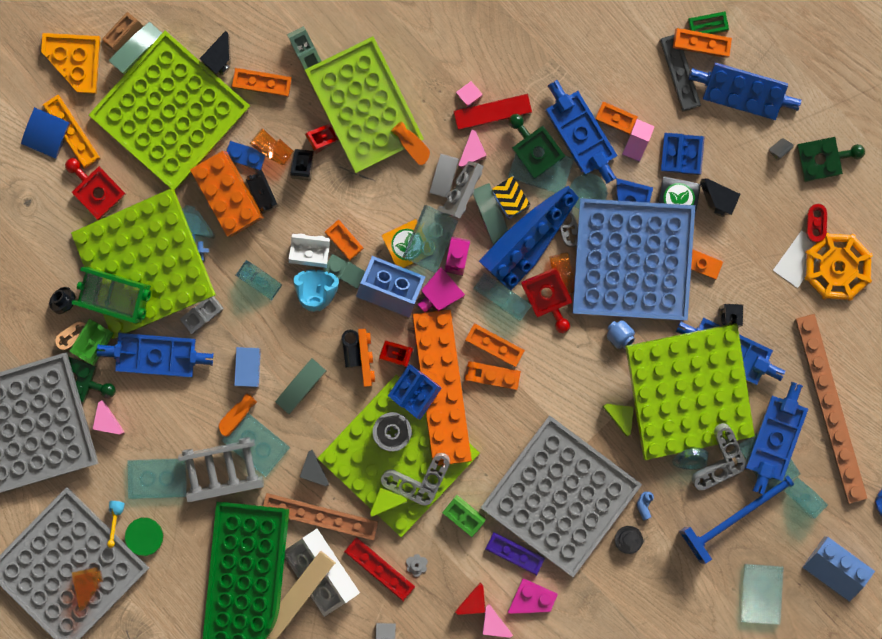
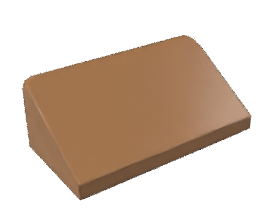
[102,12,143,52]

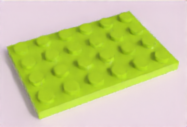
[305,36,424,173]

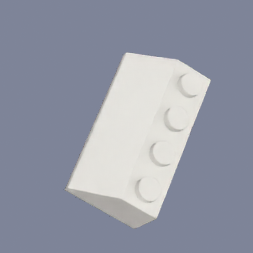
[285,529,360,617]

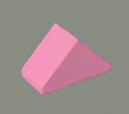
[622,119,654,162]
[458,130,487,169]
[93,400,125,435]
[482,604,513,638]

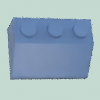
[356,256,426,318]
[802,536,875,602]

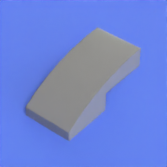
[430,154,459,197]
[180,297,224,334]

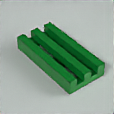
[688,11,729,34]

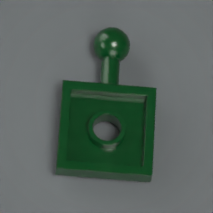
[508,114,565,179]
[797,137,865,182]
[68,357,116,403]

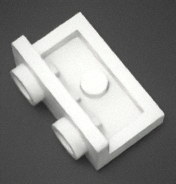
[289,234,330,268]

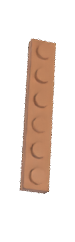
[263,493,379,540]

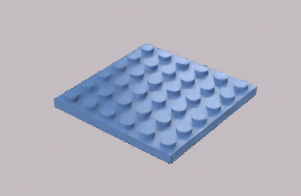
[572,198,695,320]

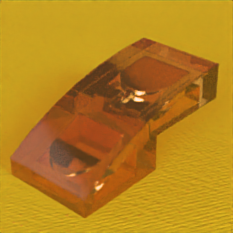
[250,128,294,165]
[549,252,575,294]

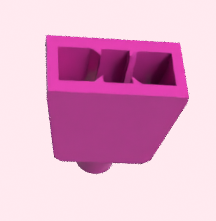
[445,237,470,276]
[417,267,465,313]

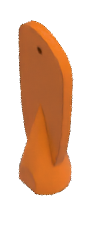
[391,122,430,165]
[219,393,257,437]

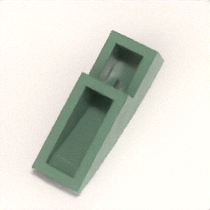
[109,22,162,75]
[287,26,321,70]
[473,183,508,245]
[275,358,327,414]

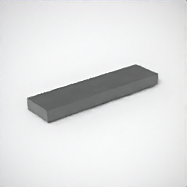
[660,35,701,112]

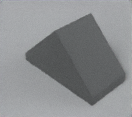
[300,450,329,486]

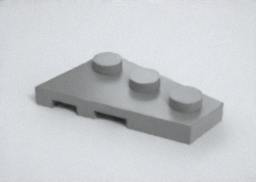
[436,161,484,219]

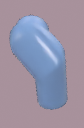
[636,492,654,521]

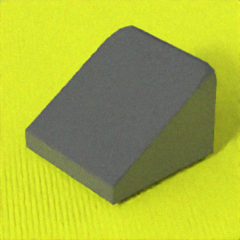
[769,138,794,160]

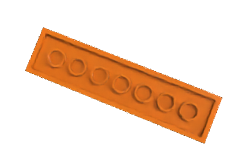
[412,309,472,466]

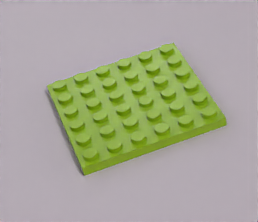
[89,30,251,190]
[71,188,216,339]
[625,323,755,460]
[317,374,480,537]

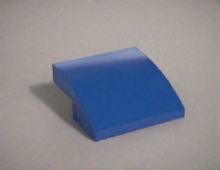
[21,107,70,159]
[661,133,705,175]
[388,364,442,420]

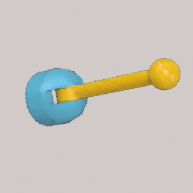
[107,501,125,548]

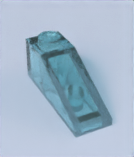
[473,273,532,322]

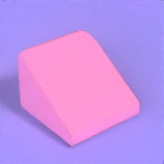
[456,81,483,108]

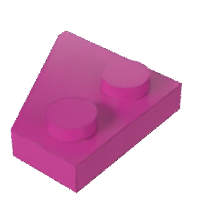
[508,578,558,614]

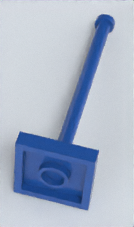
[679,476,794,564]

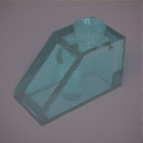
[182,205,215,239]
[235,260,282,300]
[784,477,828,519]

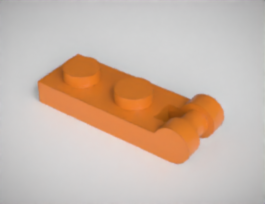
[465,361,521,390]

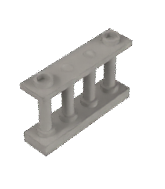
[178,437,264,502]

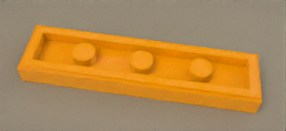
[43,94,101,169]

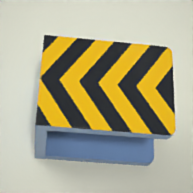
[492,177,531,220]

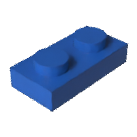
[227,141,267,170]

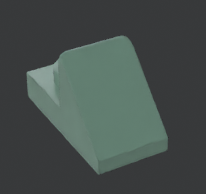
[323,254,365,288]

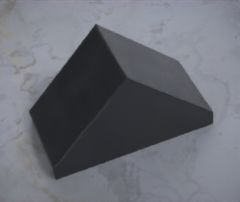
[290,149,314,180]

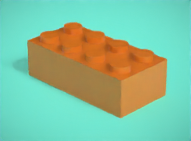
[190,150,264,237]

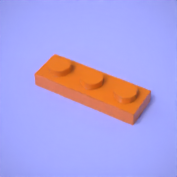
[673,28,732,58]
[232,68,292,97]
[465,323,525,367]
[358,328,375,387]

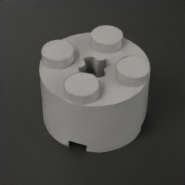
[373,412,412,451]

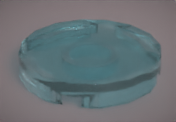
[570,173,607,209]

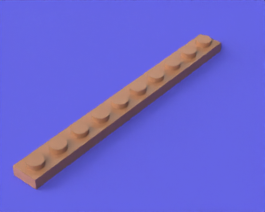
[795,314,868,504]

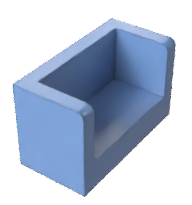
[234,347,261,387]

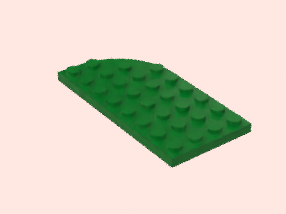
[203,502,289,639]

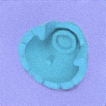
[293,270,339,312]

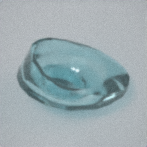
[672,447,709,470]

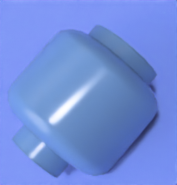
[607,321,635,349]

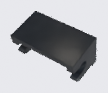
[246,169,279,214]
[719,304,743,328]

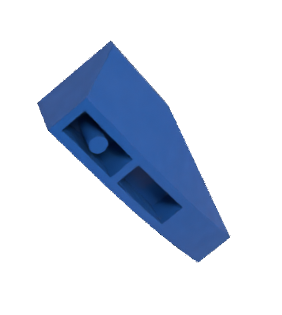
[479,186,579,291]

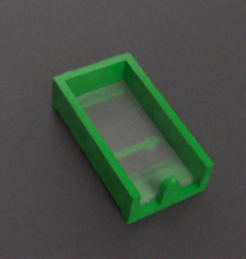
[72,267,151,323]

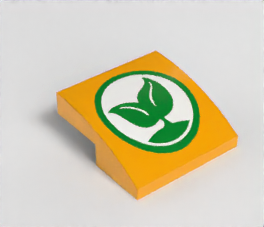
[381,219,432,268]

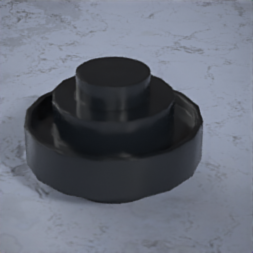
[49,287,76,314]
[614,526,643,554]

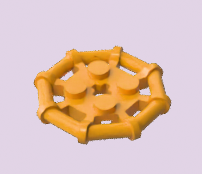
[804,232,873,301]

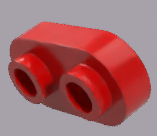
[806,204,827,242]

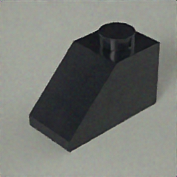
[199,31,231,77]
[700,178,741,217]

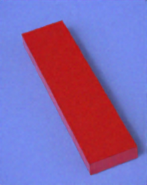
[454,94,532,130]
[344,537,415,601]

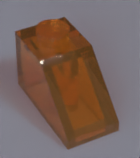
[72,567,103,611]

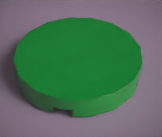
[125,517,164,556]

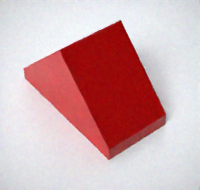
[305,123,339,154]
[379,340,413,368]
[455,582,485,615]

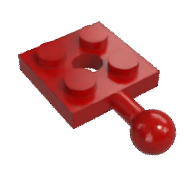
[65,158,126,220]
[521,267,572,333]

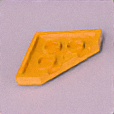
[41,33,101,94]

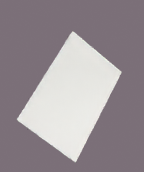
[773,230,826,288]

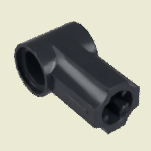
[342,329,362,368]

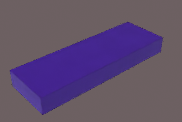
[485,532,545,575]

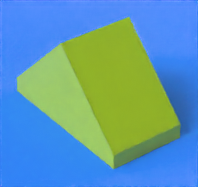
[602,404,634,437]
[370,488,407,516]

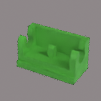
[69,319,114,366]
[442,495,486,537]

